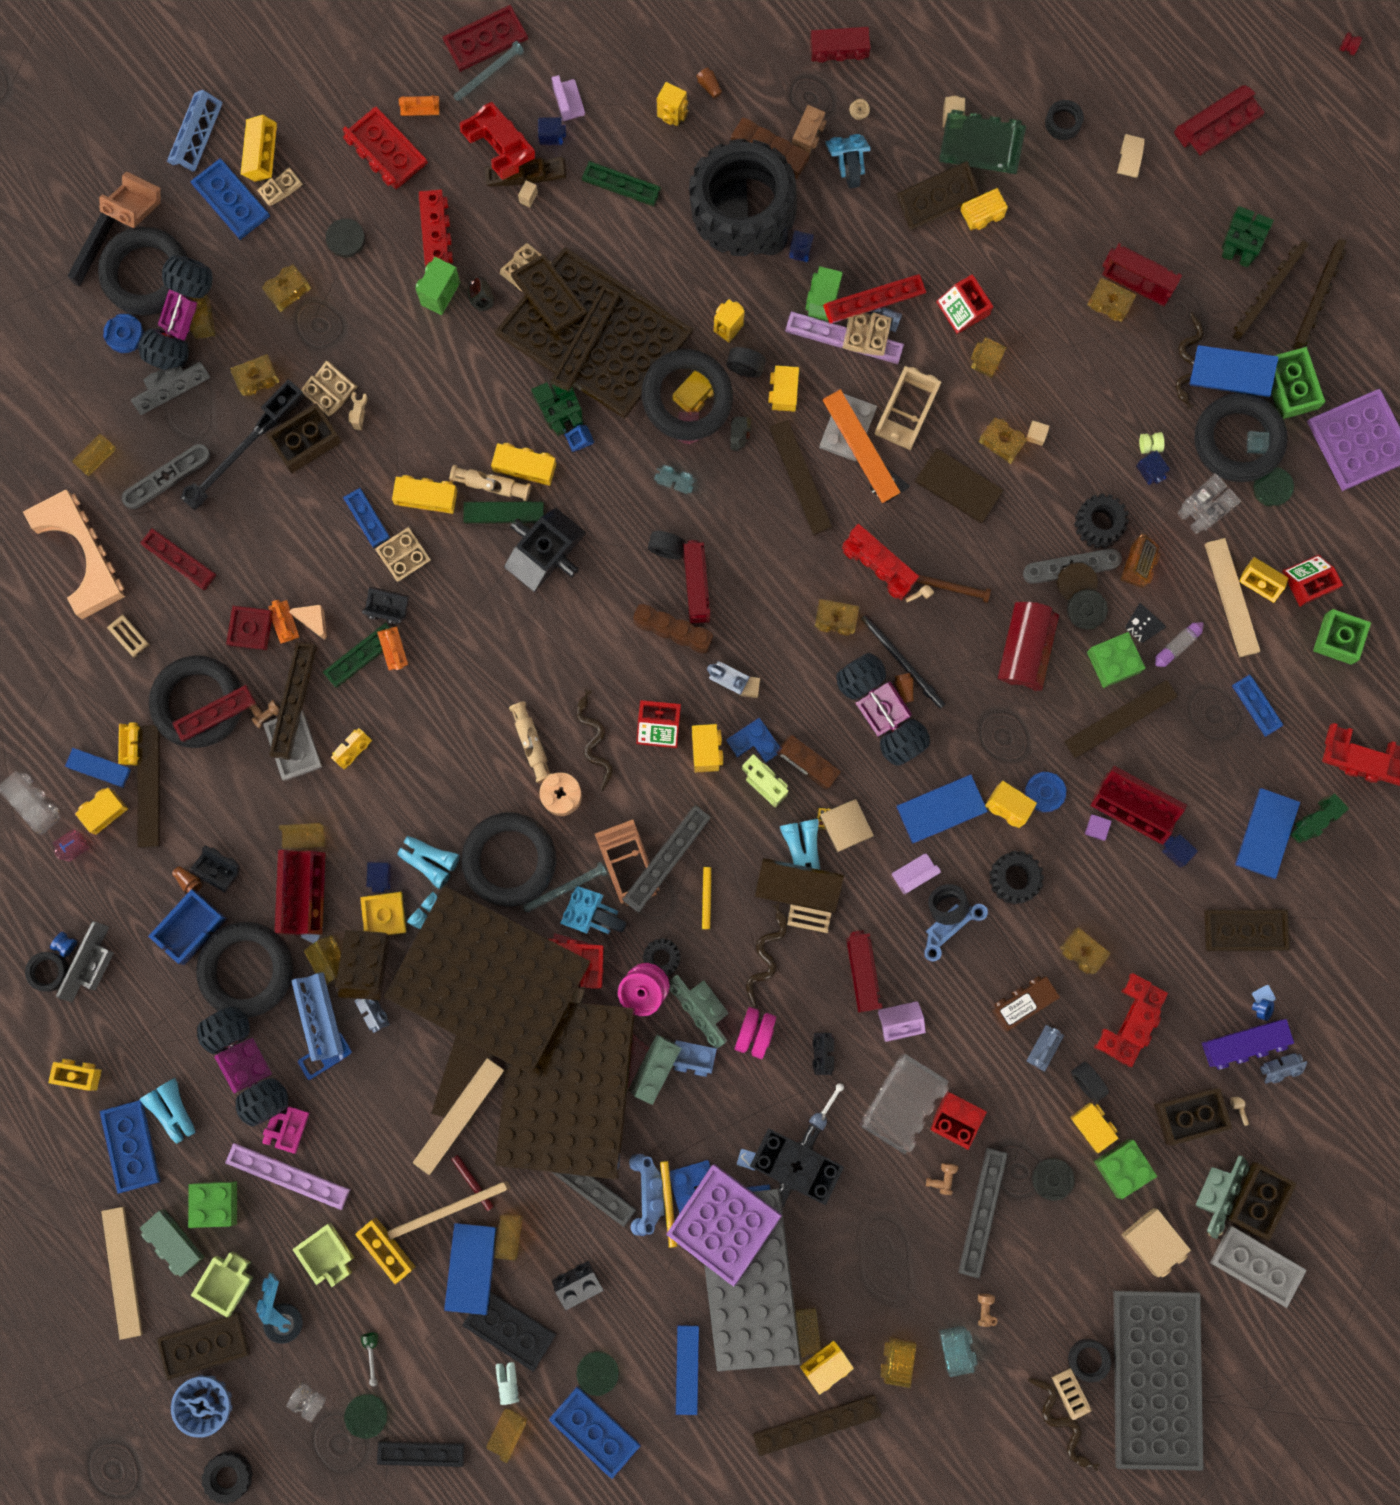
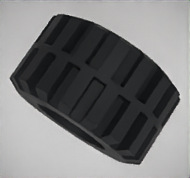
[1074,494,1129,548]
[989,851,1044,904]

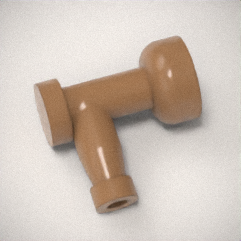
[249,700,280,728]
[926,1163,958,1195]
[978,1294,997,1327]

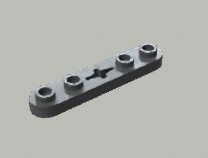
[122,444,211,510]
[1023,549,1122,584]

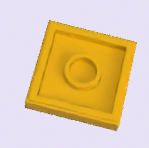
[360,892,407,936]

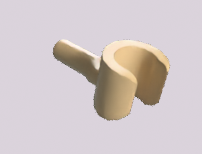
[905,585,934,603]
[1230,1097,1249,1126]

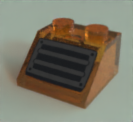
[1120,533,1160,588]

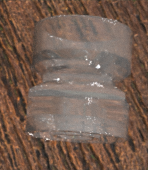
[286,1382,327,1423]

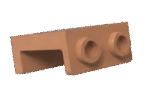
[99,171,161,228]

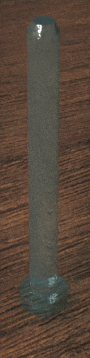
[453,41,524,101]
[523,862,608,912]

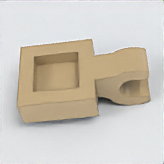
[349,392,368,430]

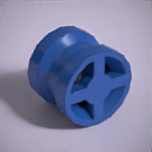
[50,931,77,958]

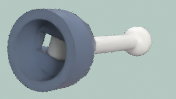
[809,1083,844,1131]

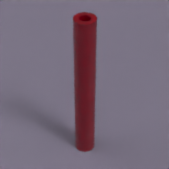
[451,1155,494,1211]

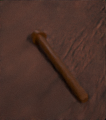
[916,574,991,603]

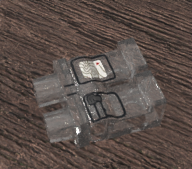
[1178,473,1241,534]

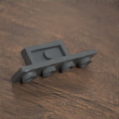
[131,362,210,415]
[56,921,114,1002]

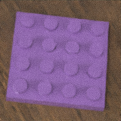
[1307,389,1400,491]
[666,1164,783,1287]

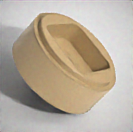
[850,99,870,120]

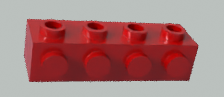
[419,189,453,267]

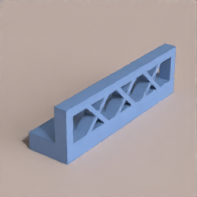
[167,90,223,172]
[291,973,344,1061]

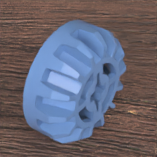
[171,1375,233,1438]

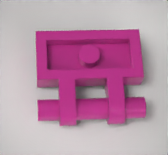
[262,1106,310,1154]

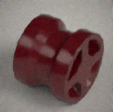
[1339,32,1362,56]

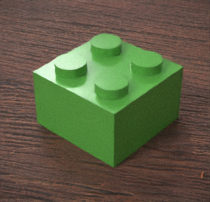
[416,257,460,315]
[805,266,843,322]
[1313,609,1371,665]
[1087,632,1145,689]
[1094,1139,1157,1199]
[188,1181,237,1228]

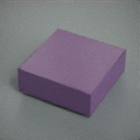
[1085,815,1111,841]

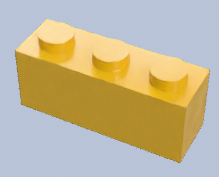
[241,115,277,182]
[491,443,556,486]
[392,475,458,514]
[355,1217,416,1284]

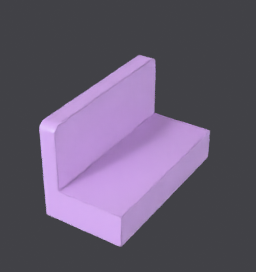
[551,75,585,121]
[892,853,941,895]
[878,1002,926,1042]

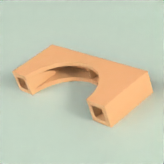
[23,490,125,619]

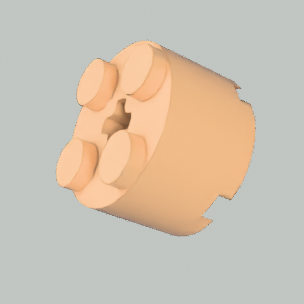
[540,773,582,816]

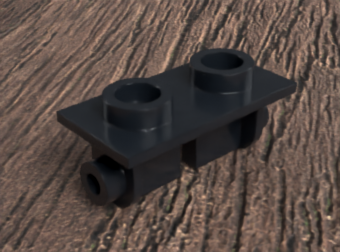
[812,1033,834,1075]

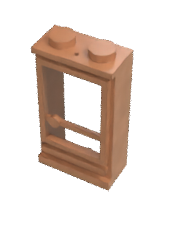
[595,820,660,906]

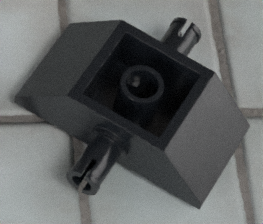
[504,508,586,593]
[750,1125,844,1208]

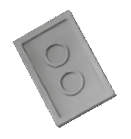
[819,394,877,461]
[263,710,322,781]

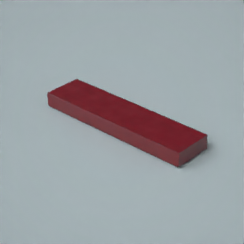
[139,528,216,590]
[172,685,257,742]

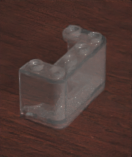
[859,1054,949,1154]

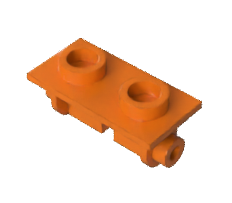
[399,95,439,116]
[268,600,300,644]
[377,626,408,670]

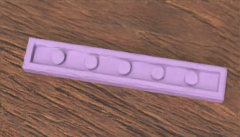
[785,311,904,364]
[225,1143,351,1210]

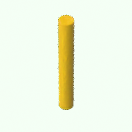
[702,867,711,929]

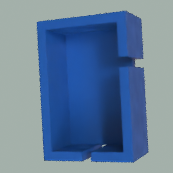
[148,889,227,965]

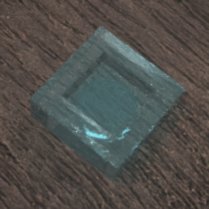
[1247,431,1269,454]

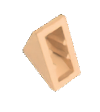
[290,605,327,640]

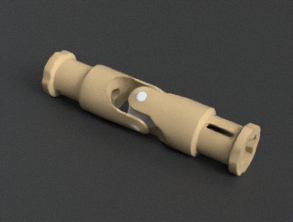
[449,465,531,502]
[509,701,551,783]

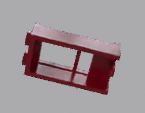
[1102,243,1182,306]
[684,540,710,624]
[846,930,882,1013]

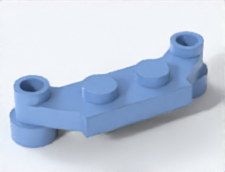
[924,904,988,962]
[629,1154,664,1236]

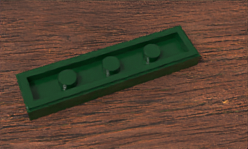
[582,161,661,207]
[463,502,544,523]
[323,622,391,688]

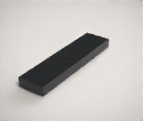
[67,212,115,287]
[377,1441,465,1467]

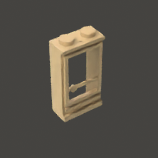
[875,366,941,450]

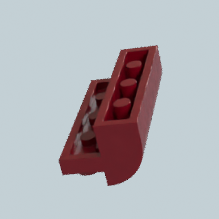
[1174,85,1265,156]
[998,602,1059,691]
[1090,766,1187,845]
[275,850,326,935]

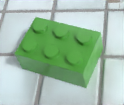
[1271,347,1325,419]

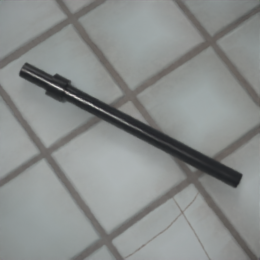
[861,614,946,709]

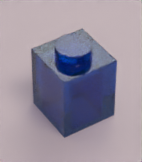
[538,117,566,145]
[789,231,814,262]
[1136,450,1170,485]
[1162,834,1198,868]
[366,862,391,893]

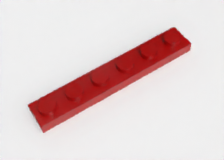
[823,274,926,324]

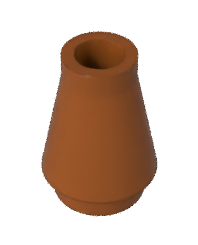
[696,67,722,99]
[894,673,914,703]
[172,866,202,894]

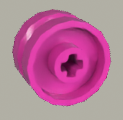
[618,963,670,1016]
[734,1007,777,1059]

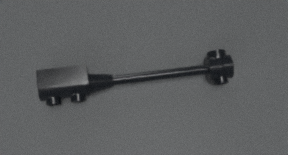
[180,379,305,511]

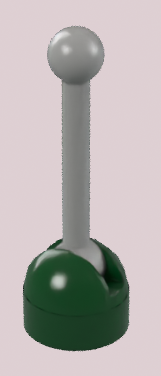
[361,1332,378,1387]

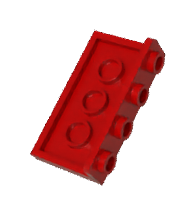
[342,106,428,190]

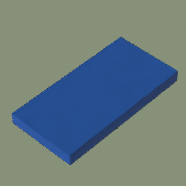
[190,158,270,240]
[1190,345,1278,397]
[896,775,988,844]
[1235,788,1300,879]
[100,1100,161,1194]
[444,1223,497,1315]
[549,1386,641,1479]

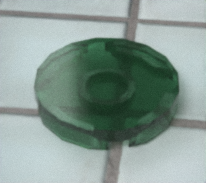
[1253,467,1294,507]
[576,1351,619,1396]
[344,1394,388,1439]

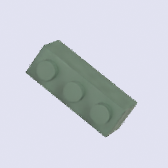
[628,1034,682,1105]
[139,1209,205,1277]

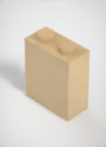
[1121,1208,1191,1278]

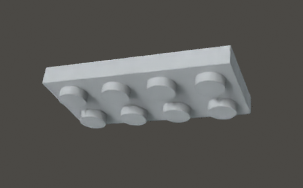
[1210,1226,1307,1308]

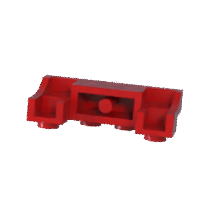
[459,102,535,180]
[842,523,919,601]
[1322,723,1400,786]
[548,939,604,989]
[1094,973,1168,1067]

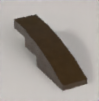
[485,156,567,187]

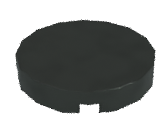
[326,219,365,258]
[1067,589,1108,630]
[1032,1158,1075,1201]

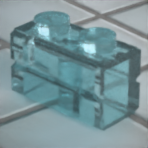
[939,1326,978,1377]

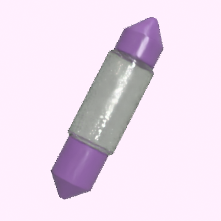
[1155,622,1203,667]

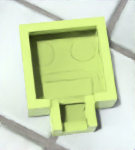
[742,754,788,808]
[292,1223,354,1287]
[191,1251,253,1317]

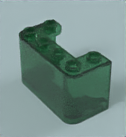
[938,109,1026,174]

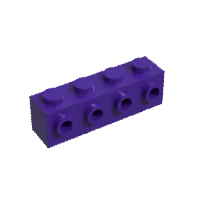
[1202,1019,1294,1070]

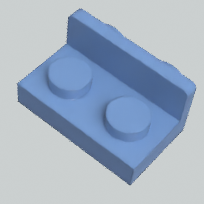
[673,1040,717,1077]

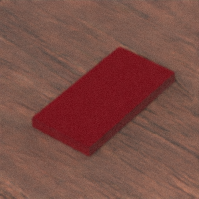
[442,4,528,72]

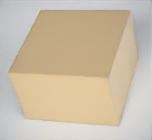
[518,181,538,208]
[1026,421,1050,446]
[740,677,760,698]

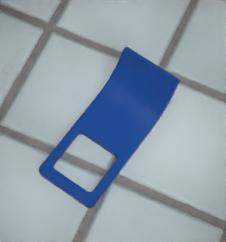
[298,1033,352,1080]

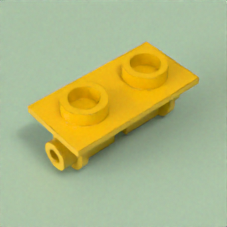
[118,723,140,766]
[331,728,372,770]

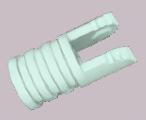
[496,1362,519,1405]

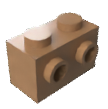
[792,105,827,154]

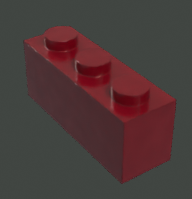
[810,27,870,62]

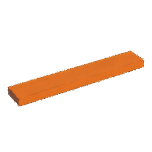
[823,389,901,503]

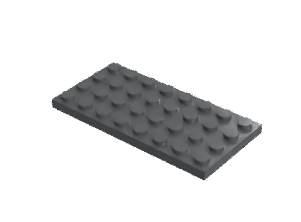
[704,1189,802,1371]
[1113,1290,1203,1471]

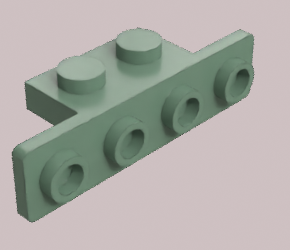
[669,975,729,1049]
[1196,1155,1249,1239]

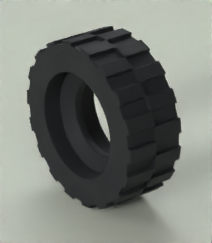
[201,1451,253,1504]

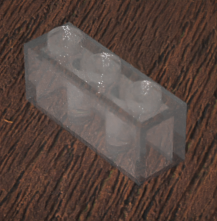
[0,771,61,835]

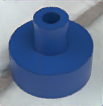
[1252,999,1274,1021]

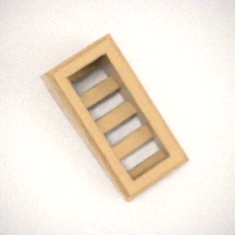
[1051,1368,1092,1420]

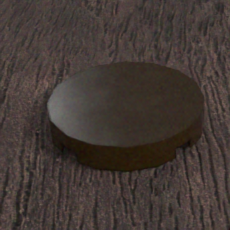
[1057,562,1098,601]

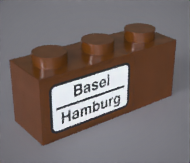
[776,735,841,789]
[991,976,1060,1031]

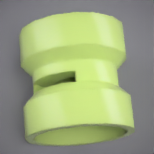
[1139,432,1164,454]

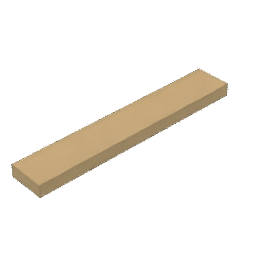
[1205,538,1260,658]
[413,1058,505,1175]
[388,1181,511,1240]
[101,1207,143,1340]

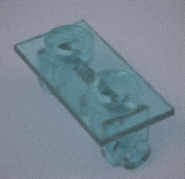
[654,465,697,494]

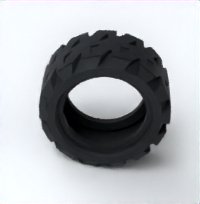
[689,139,797,256]

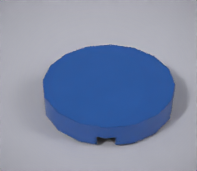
[103,314,144,353]
[1025,772,1066,812]

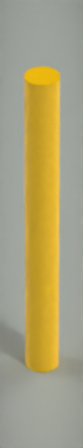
[660,1161,677,1247]

